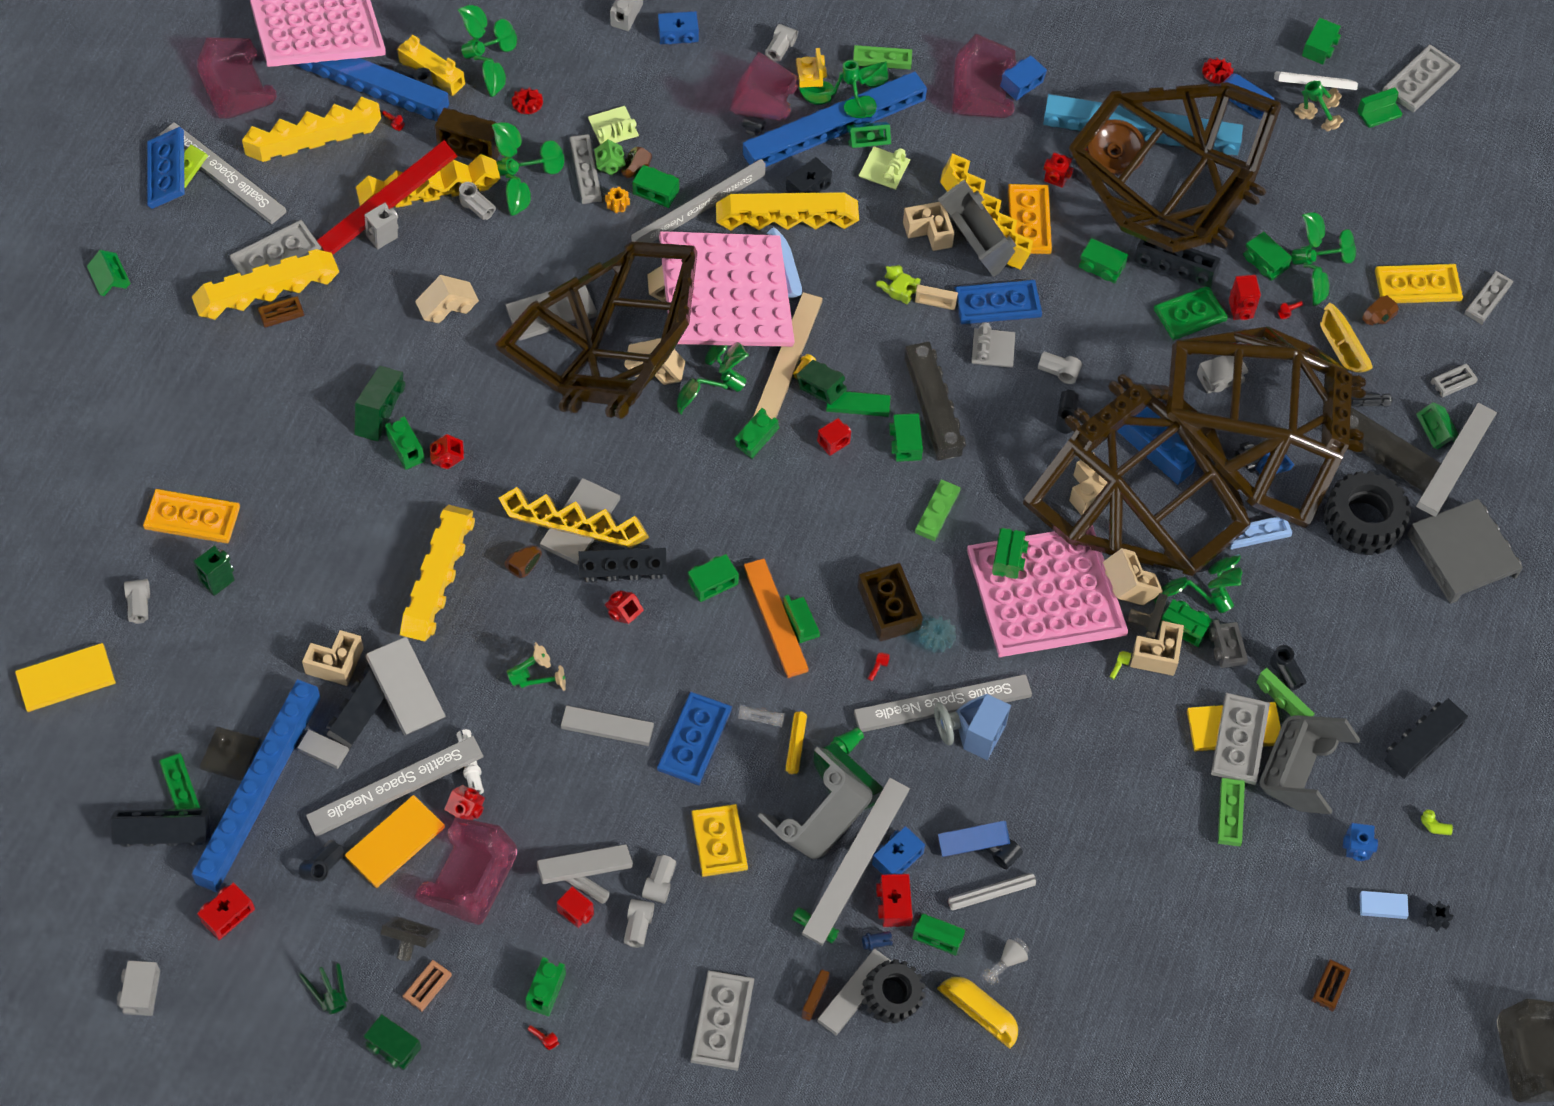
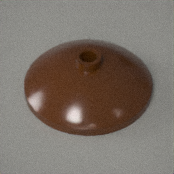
[1087,119,1145,175]

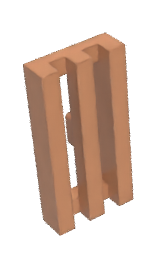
[403,960,452,1012]

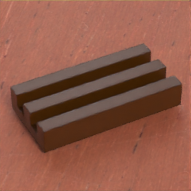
[258,296,304,328]
[1311,959,1352,1012]
[802,969,830,1022]

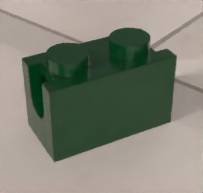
[796,360,847,405]
[193,545,235,596]
[363,1014,421,1071]

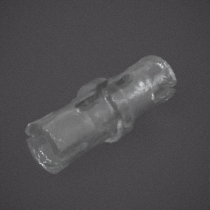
[738,705,785,727]

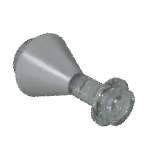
[983,938,1029,985]

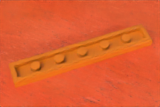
[744,559,809,678]

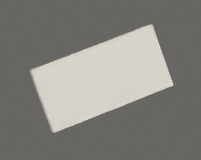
[1274,71,1358,90]

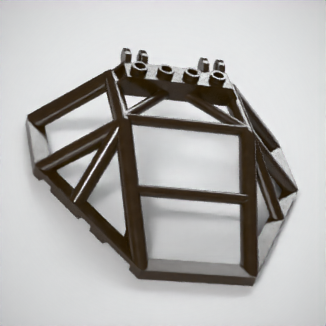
[1068,82,1281,253]
[495,241,698,419]
[1166,326,1366,528]
[1023,374,1251,576]

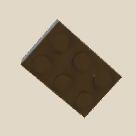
[435,108,500,160]
[858,563,923,642]

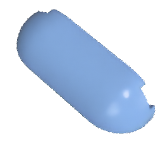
[767,227,802,298]

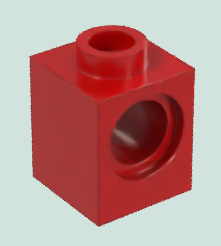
[817,418,851,456]
[557,886,594,928]

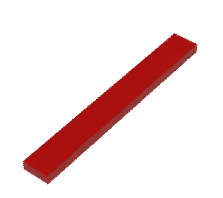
[317,140,458,255]

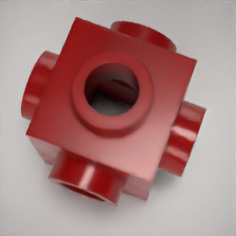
[1043,152,1074,188]
[430,434,464,469]
[605,590,644,624]
[444,785,485,823]

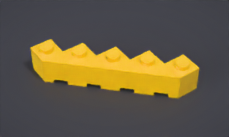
[242,96,381,162]
[940,153,1033,270]
[356,154,501,208]
[716,193,859,231]
[192,249,339,320]
[499,487,649,549]
[400,505,475,641]

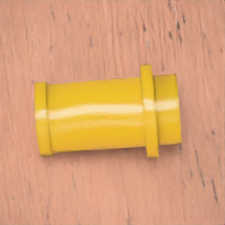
[793,354,816,380]

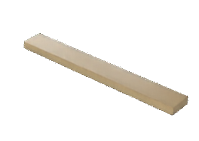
[753,292,823,419]

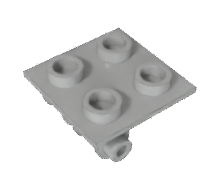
[972,322,1015,368]

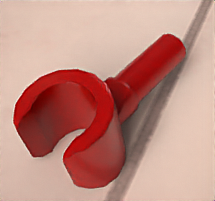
[382,110,405,131]
[1278,301,1303,319]
[868,652,890,681]
[528,1025,559,1050]

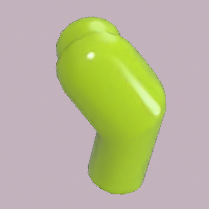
[1421,810,1453,835]

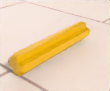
[786,711,807,774]

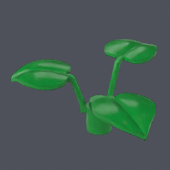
[458,5,517,97]
[799,60,888,118]
[492,123,565,216]
[1292,213,1356,306]
[677,342,749,415]
[1154,554,1243,613]

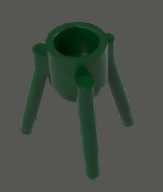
[299,963,348,1014]

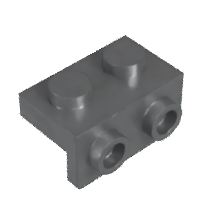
[1209,620,1248,668]

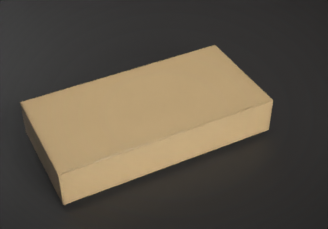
[915,285,958,310]

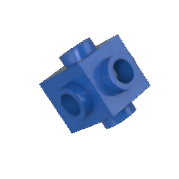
[1343,823,1378,861]

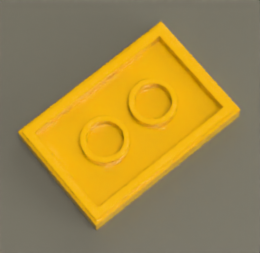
[691,804,748,877]

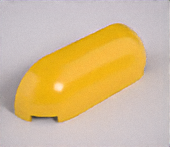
[1320,303,1372,373]
[937,977,1018,1049]

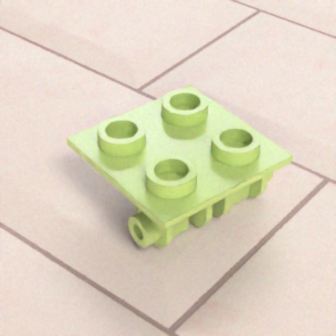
[588,106,639,145]
[859,147,910,190]

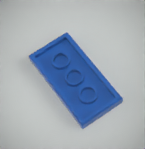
[147,127,185,209]
[954,280,1042,324]
[657,692,732,785]

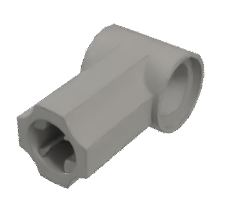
[765,24,798,62]
[459,182,496,220]
[1038,351,1082,384]
[124,579,150,624]
[642,855,676,904]
[624,899,654,948]

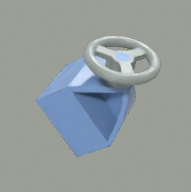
[934,694,1011,761]

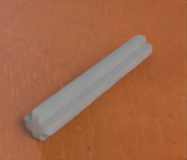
[948,873,1036,910]

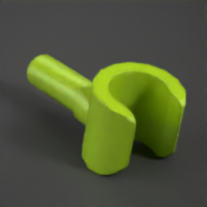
[1109,651,1131,679]

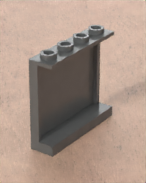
[1407,499,1523,604]

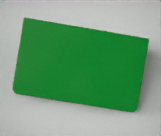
[1357,87,1403,128]
[87,250,131,296]
[1416,403,1459,449]
[783,595,820,644]
[912,914,965,956]

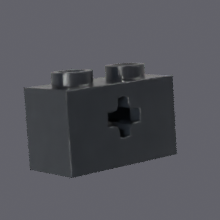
[786,157,832,193]

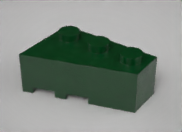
[355,366,405,442]
[813,743,884,810]

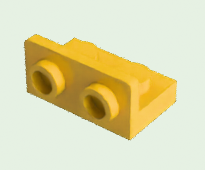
[796,48,827,88]

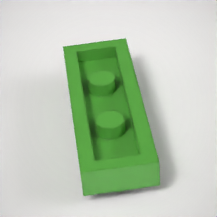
[853,45,912,70]
[915,479,961,541]
[1257,668,1315,716]
[1218,778,1245,846]

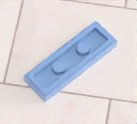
[1224,517,1292,549]

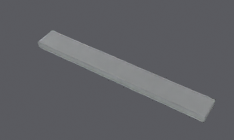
[1416,403,1497,517]
[802,778,910,946]

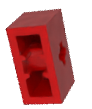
[1229,275,1261,320]
[876,874,913,927]
[197,882,255,940]

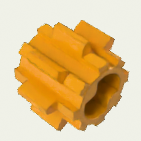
[605,187,630,213]

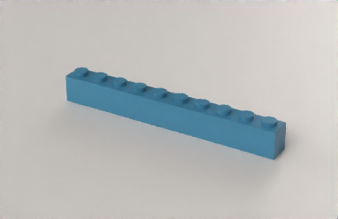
[1043,94,1243,156]

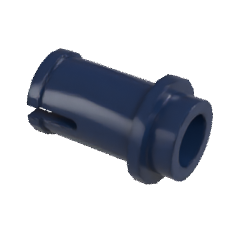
[862,931,893,951]

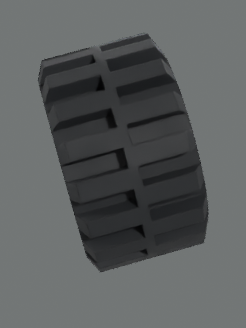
[861,959,925,1024]

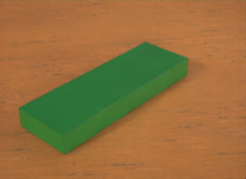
[826,391,891,417]
[159,753,200,809]

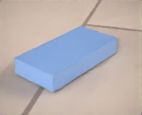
[1360,891,1408,919]

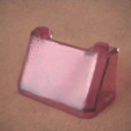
[953,34,1016,118]
[197,38,276,119]
[729,52,798,121]
[415,817,517,925]

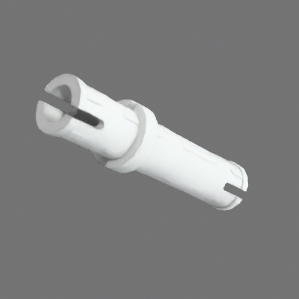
[456,729,484,794]

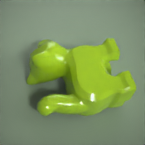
[876,265,921,304]

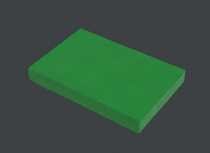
[1154,287,1228,341]

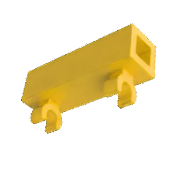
[397,34,465,96]

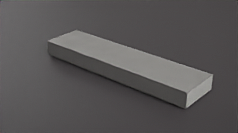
[570,134,602,204]
[561,706,654,746]
[537,844,633,884]
[818,949,891,1036]

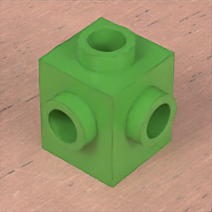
[594,139,625,175]

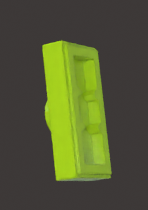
[184,144,208,188]

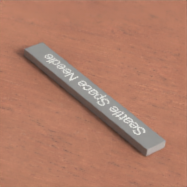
[159,123,286,224]
[631,159,766,243]
[854,674,1032,732]
[306,736,483,837]

